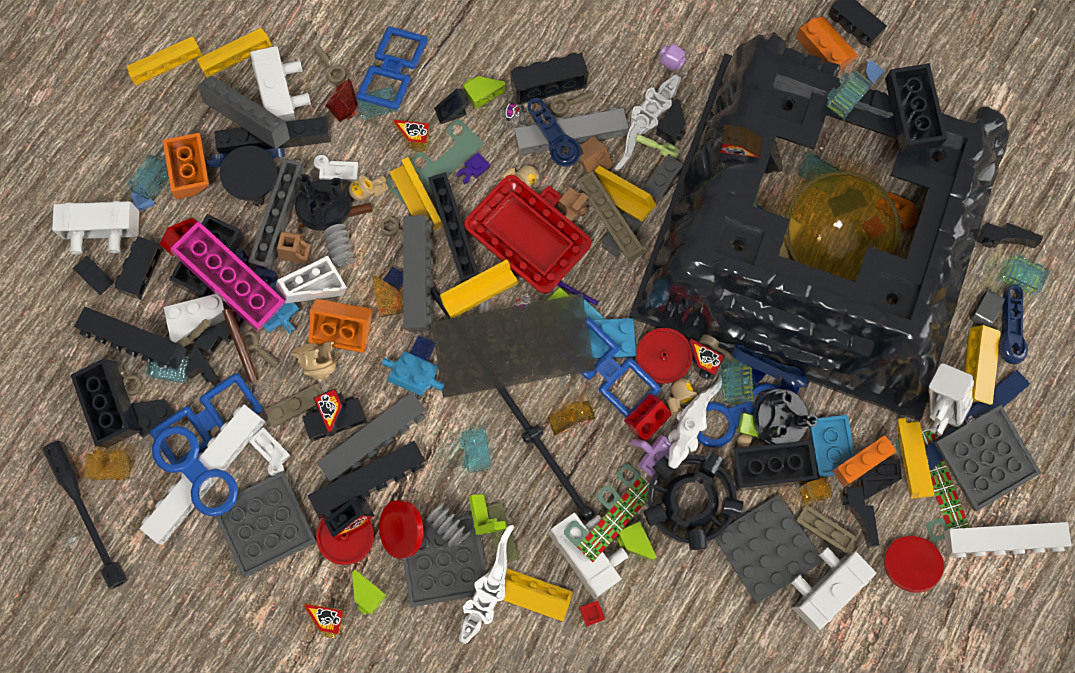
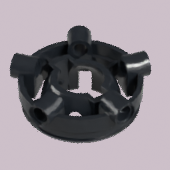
[643,452,744,550]

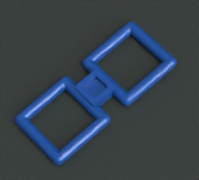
[356,26,428,110]
[557,317,661,418]
[150,373,262,465]

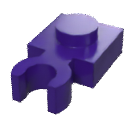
[456,152,490,185]

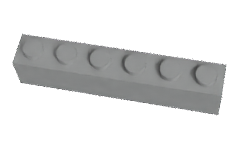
[515,108,628,156]

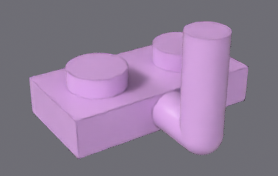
[632,435,672,478]

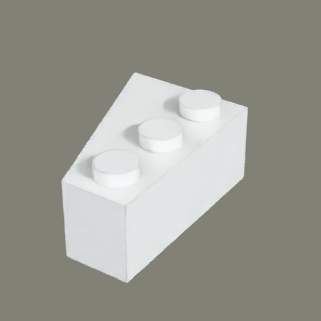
[275,256,347,304]
[164,294,227,343]

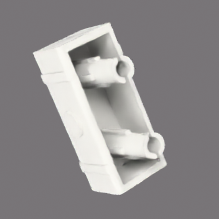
[250,47,311,122]
[52,201,139,255]
[929,364,974,436]
[549,513,628,600]
[791,547,877,630]

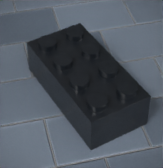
[510,53,588,105]
[885,63,948,153]
[169,214,244,298]
[70,358,141,448]
[730,440,818,492]

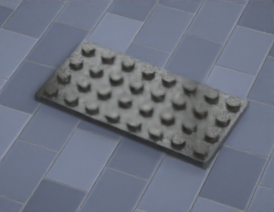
[432,294,596,398]

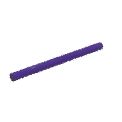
[558,281,599,306]

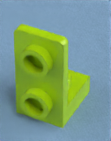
[469,494,507,535]

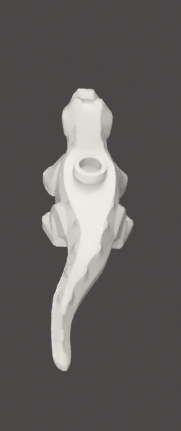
[614,75,681,171]
[668,371,725,469]
[459,525,514,644]

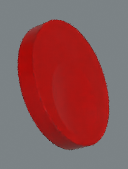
[636,328,692,384]
[379,500,423,559]
[316,511,375,565]
[884,536,944,593]

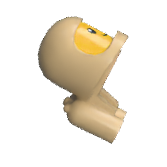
[500,165,539,188]
[349,175,389,201]
[667,379,697,418]

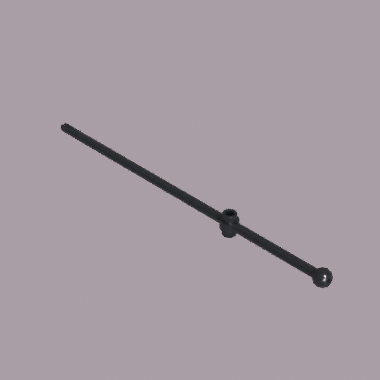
[431,284,594,521]

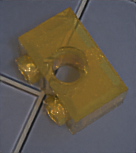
[85,450,131,480]

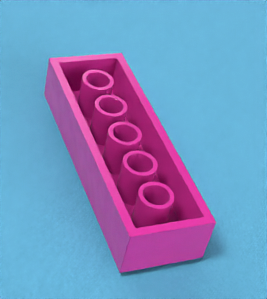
[170,221,285,332]

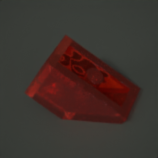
[325,79,358,122]

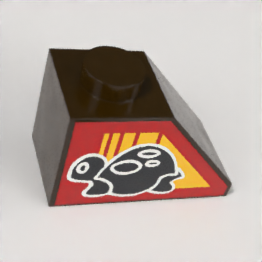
[720,125,762,158]

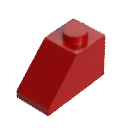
[160,217,197,256]

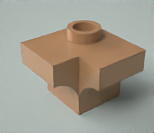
[579,136,613,174]
[559,187,589,223]
[277,232,312,264]

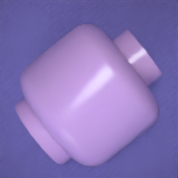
[659,43,686,71]

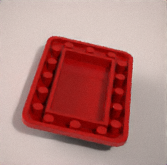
[464,175,592,294]

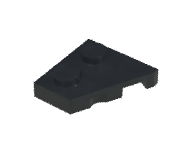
[131,399,175,437]
[861,459,902,500]

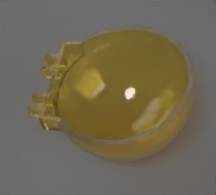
[783,171,900,282]

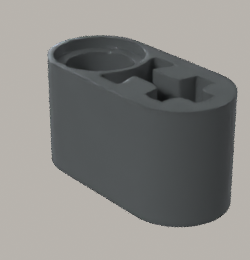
[970,289,1005,327]

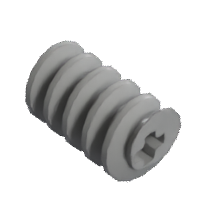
[323,224,355,266]
[427,503,470,547]

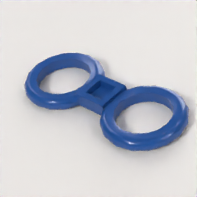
[697,383,781,448]
[152,426,238,517]

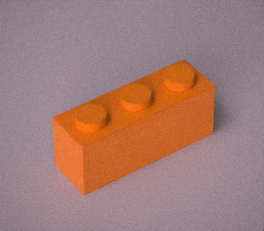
[833,435,897,487]

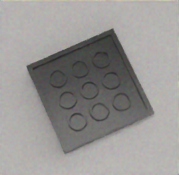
[934,405,1041,511]
[211,471,317,579]
[715,494,823,604]
[403,515,487,608]

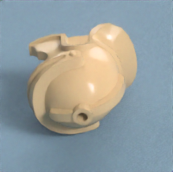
[290,341,336,382]

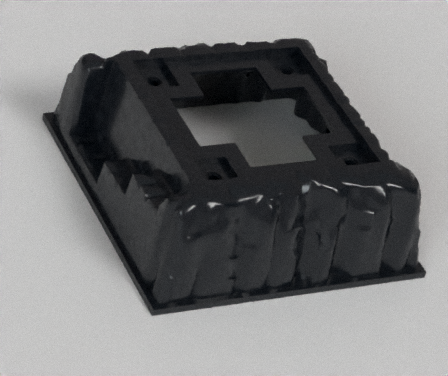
[629,32,1009,421]

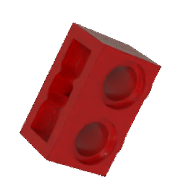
[624,394,672,441]

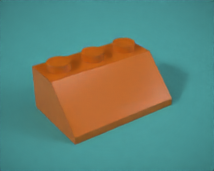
[796,16,859,71]
[163,132,210,199]
[308,298,373,353]

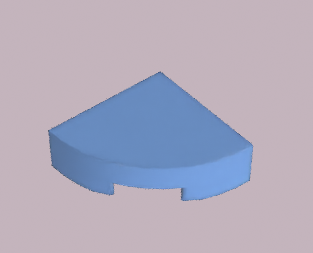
[865,60,884,86]
[130,192,155,212]

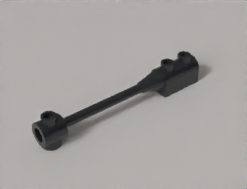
[42,441,128,590]

